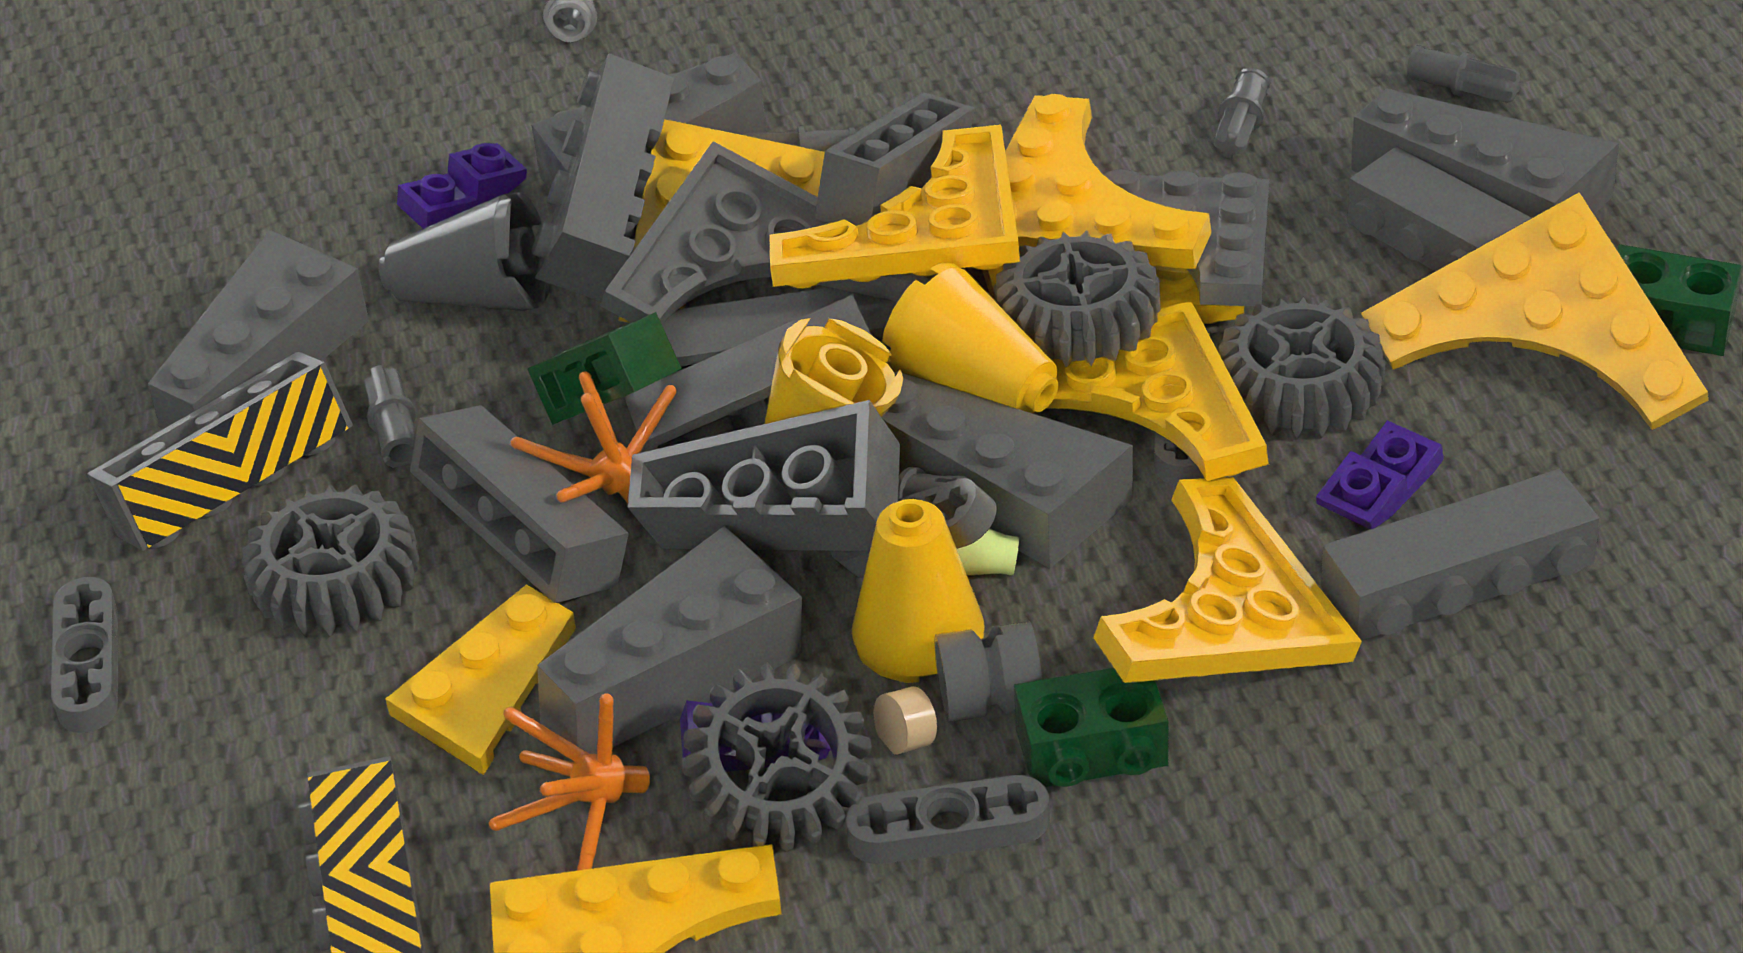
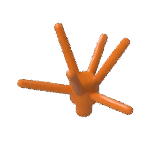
[511,371,677,504]
[489,693,650,871]

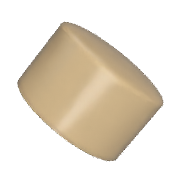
[874,686,937,754]

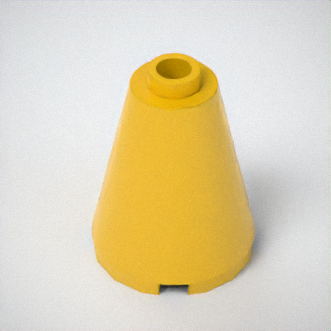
[882,263,1059,414]
[764,318,903,424]
[852,499,984,683]

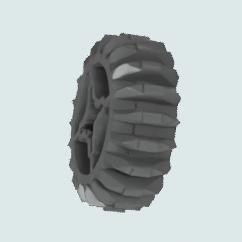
[994,230,1160,367]
[1219,296,1385,439]
[242,484,419,637]
[682,662,871,852]

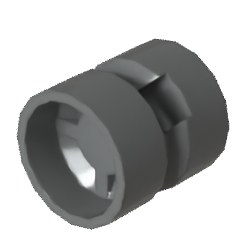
[934,621,1042,722]

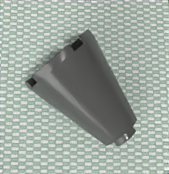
[379,192,550,311]

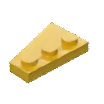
[385,584,576,775]

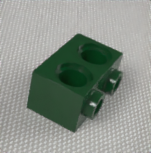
[1617,244,1743,356]
[527,312,682,425]
[1014,668,1169,787]

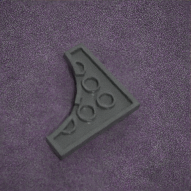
[600,141,829,324]
[1103,169,1269,306]

